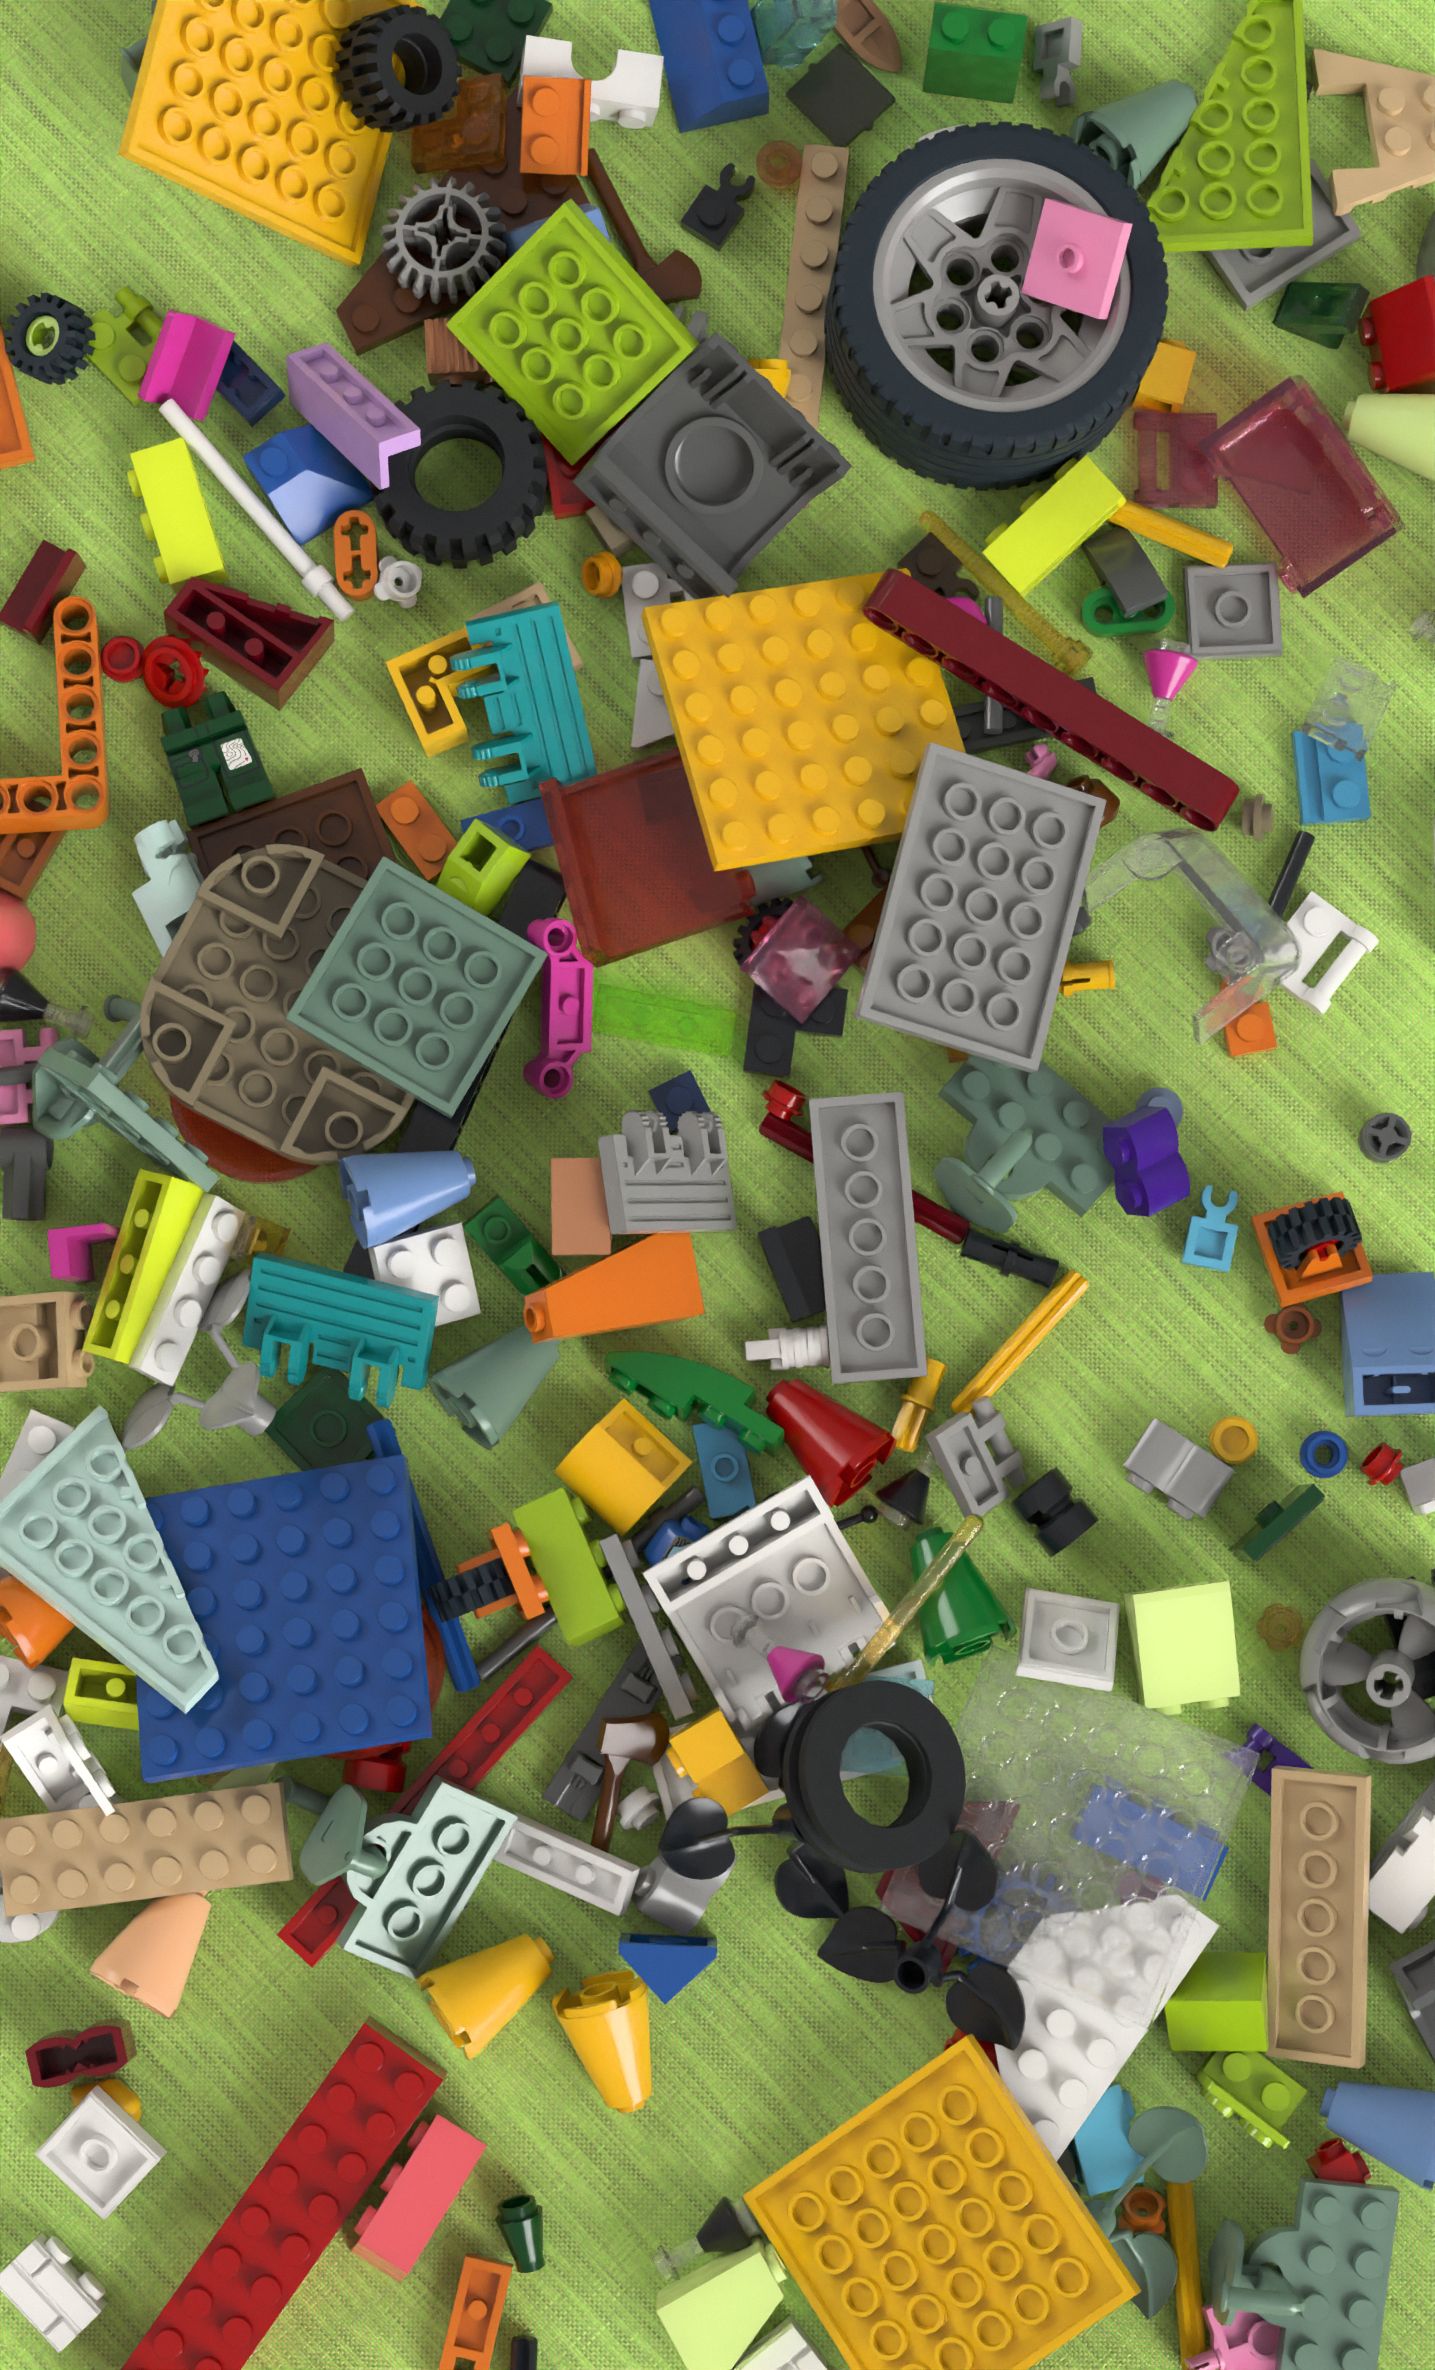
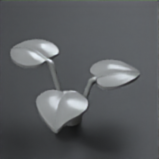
[121,1266,276,1453]

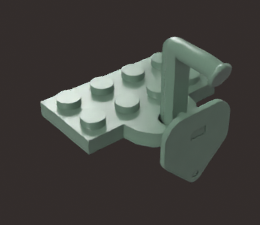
[32,994,219,1193]
[933,1055,1115,1233]
[275,1774,518,1980]
[1209,2177,1400,2370]

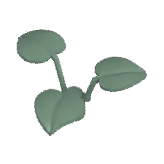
[1057,2106,1209,2319]

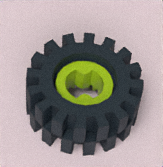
[4,293,95,385]

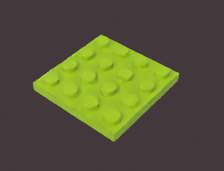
[445,199,700,466]

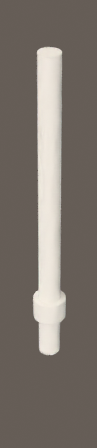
[159,398,355,622]

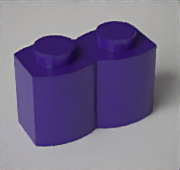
[1103,1106,1190,1217]

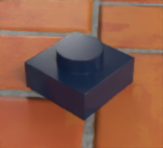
[648,1070,711,1134]

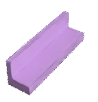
[286,342,421,490]

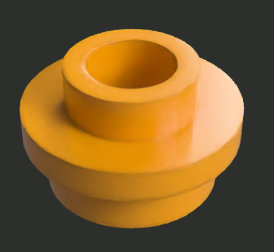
[582,551,623,598]

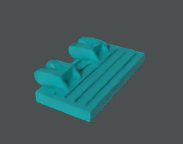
[450,600,600,804]
[242,1252,439,1408]

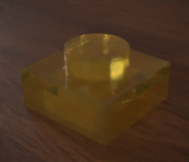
[229,1213,291,1266]

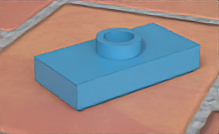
[692,1423,756,1519]

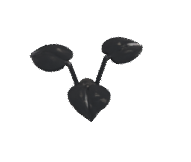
[658,1699,849,1919]
[817,1830,1026,2051]

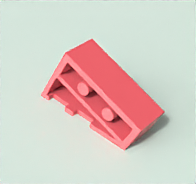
[351,2114,487,2283]

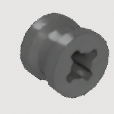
[1358,1113,1411,1163]

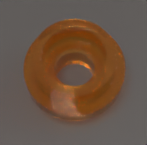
[756,141,802,188]

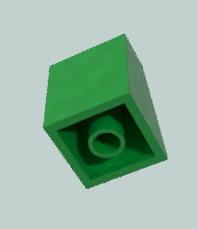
[922,1,1028,104]

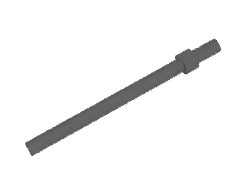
[475,1485,706,1682]

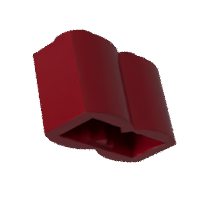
[25,2018,137,2088]

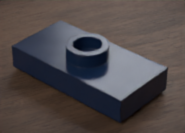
[216,340,286,427]

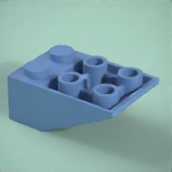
[1339,1272,1435,1417]

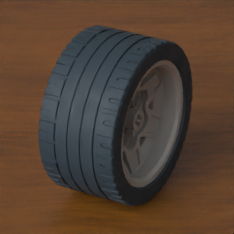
[824,121,1169,491]

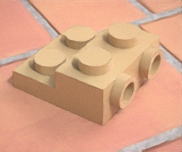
[0,1291,95,1393]

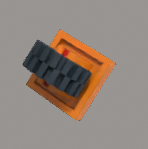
[1250,1191,1373,1308]
[427,1522,549,1623]

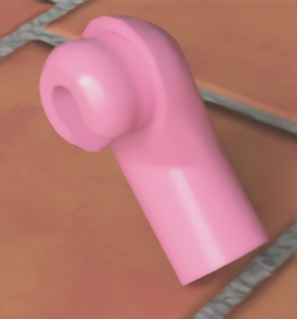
[1025,743,1057,781]

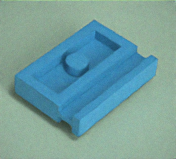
[1291,725,1371,826]

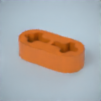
[334,510,380,602]

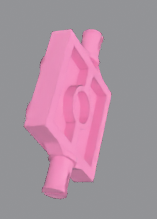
[1185,2303,1280,2370]

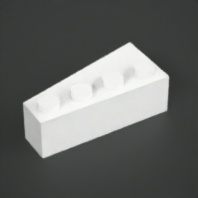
[1369,1777,1435,1934]

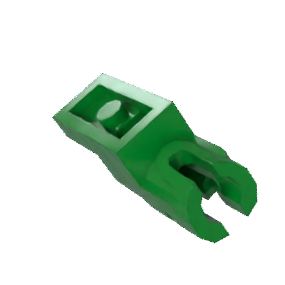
[462,1194,567,1297]

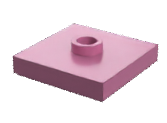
[1021,198,1133,319]

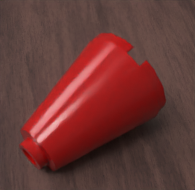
[766,1379,897,1508]

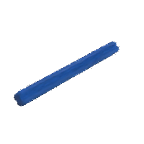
[366,1419,480,1692]

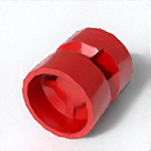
[341,1740,412,1793]

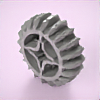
[381,176,507,305]

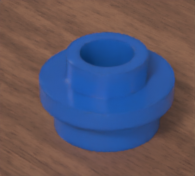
[1299,1431,1348,1478]

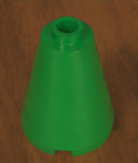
[909,1527,1017,1666]

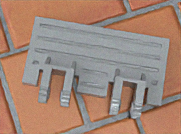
[597,1110,737,1234]

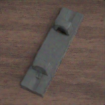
[542,1638,684,1822]

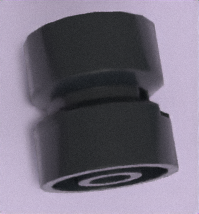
[1009,1466,1099,1557]

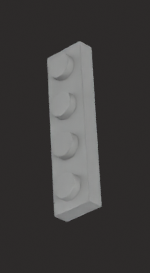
[599,1534,699,1720]

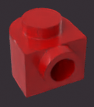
[1306,2138,1372,2184]

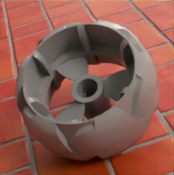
[1299,1576,1435,1764]

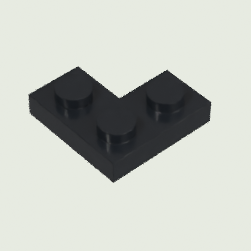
[743,980,848,1078]

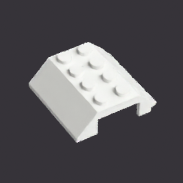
[642,1475,896,1732]

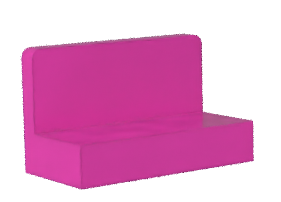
[138,310,236,421]
[47,1223,120,1284]

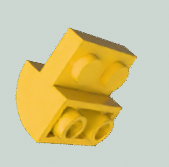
[554,1398,693,1537]

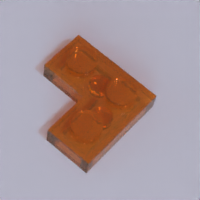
[411,73,508,175]

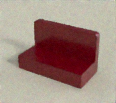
[0,539,86,645]

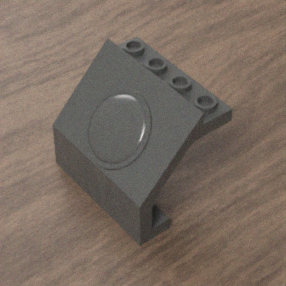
[572,332,852,600]

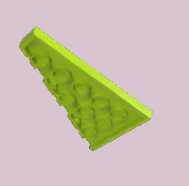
[1146,0,1314,253]

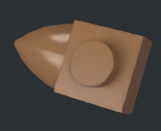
[821,0,901,73]

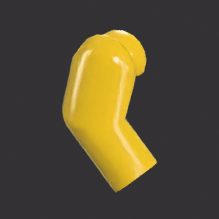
[71,2078,142,2122]

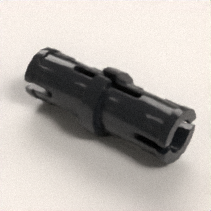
[960,1228,1059,1289]

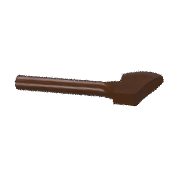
[587,148,702,305]
[590,1712,670,1853]

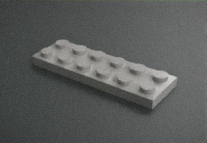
[809,1091,927,1384]

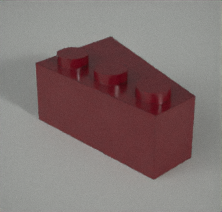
[164,577,334,711]

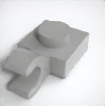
[1033,16,1083,108]

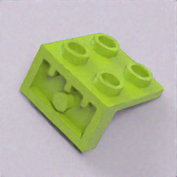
[1194,2051,1308,2150]

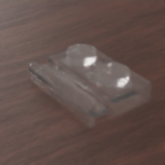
[1300,654,1397,761]

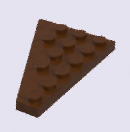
[336,85,590,356]

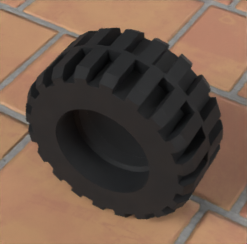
[369,379,548,569]

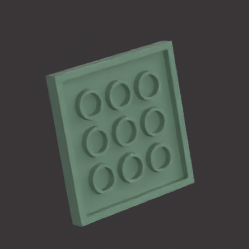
[285,856,548,1119]

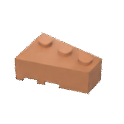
[551,1158,612,1255]

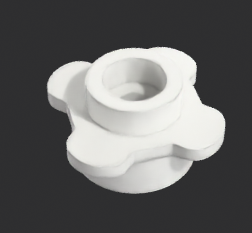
[373,556,422,609]

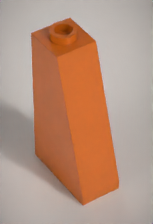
[523,1233,705,1344]

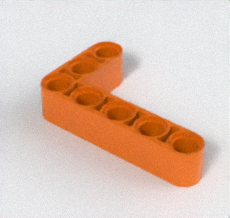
[0,596,110,835]

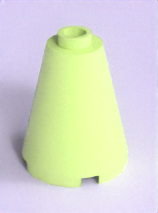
[1342,394,1435,483]

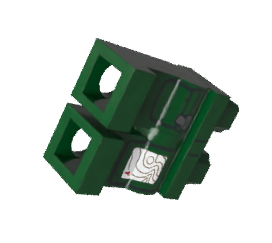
[160,691,277,830]

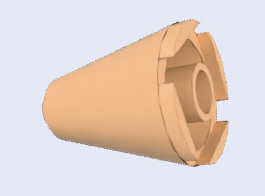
[89,1891,211,2019]

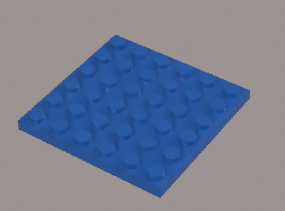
[136,1454,433,1783]

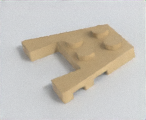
[1310,49,1435,216]

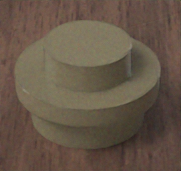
[1242,794,1274,841]

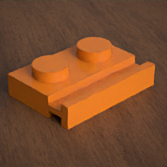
[520,75,592,176]

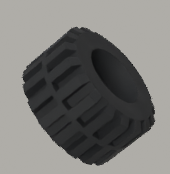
[335,4,462,133]

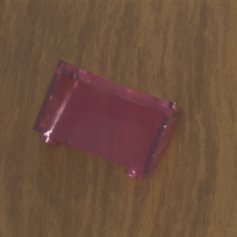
[1197,375,1405,598]

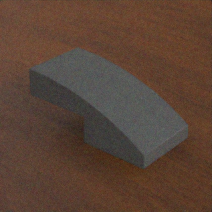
[1081,526,1168,618]

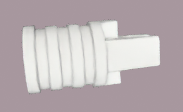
[744,1324,830,1371]

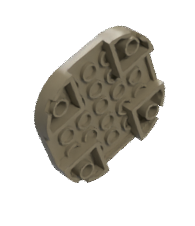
[140,844,415,1165]

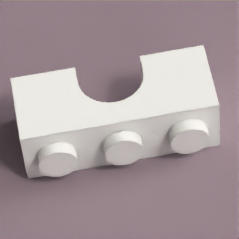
[517,35,664,129]

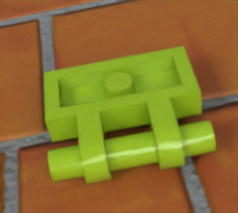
[85,286,163,408]

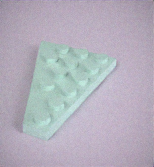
[0,1405,219,1714]

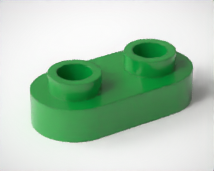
[1080,588,1175,638]

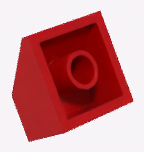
[1358,275,1435,394]

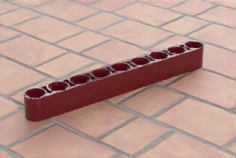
[862,568,1240,832]

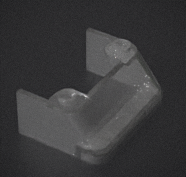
[1082,826,1302,1045]

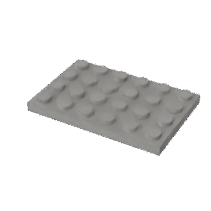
[854,742,1107,1073]

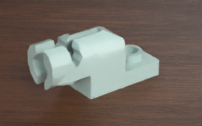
[132,819,205,958]

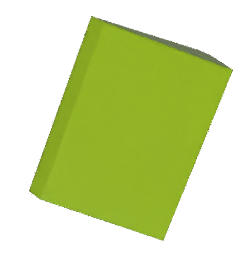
[1164,1952,1269,2051]

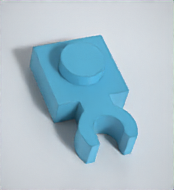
[1180,1185,1238,1273]

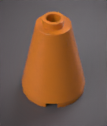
[0,1575,75,1671]

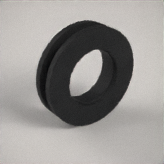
[783,1680,966,1873]

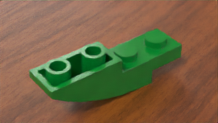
[604,1351,785,1458]

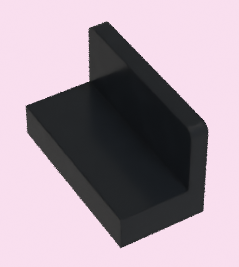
[757,1216,826,1324]

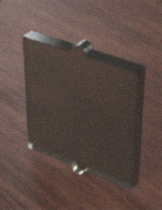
[786,43,896,148]

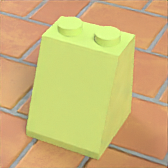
[1123,1580,1241,1717]
[656,2234,787,2370]

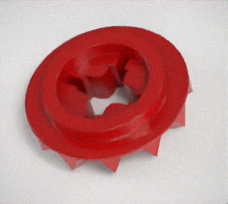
[141,634,210,709]

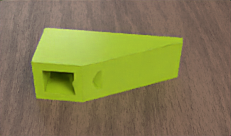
[436,818,531,917]

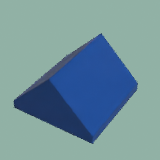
[618,1933,717,2004]

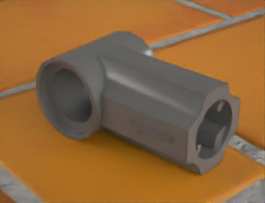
[0,1127,54,1221]

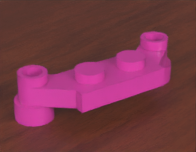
[523,917,593,1099]

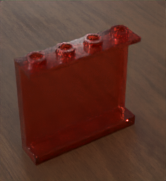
[538,747,757,968]

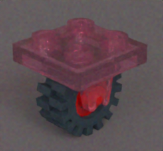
[733,895,862,1024]

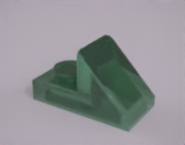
[1272,282,1370,349]

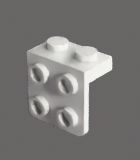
[0,1704,116,1816]

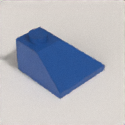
[242,424,374,547]

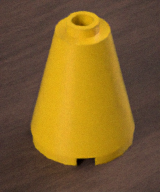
[416,1933,555,2060]
[552,1969,652,2113]

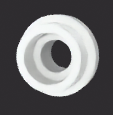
[616,1786,661,1831]

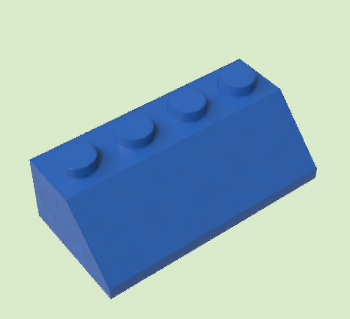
[648,0,769,133]

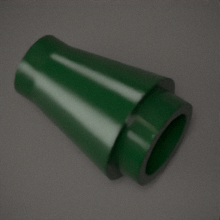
[495,2195,545,2273]

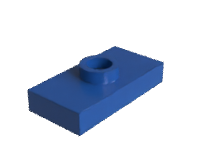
[460,796,563,852]

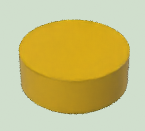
[1208,1416,1258,1464]

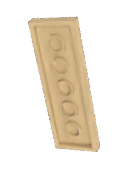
[1266,1765,1371,2069]
[0,1782,294,1917]

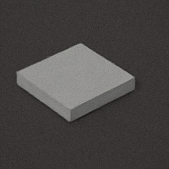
[1182,562,1283,661]

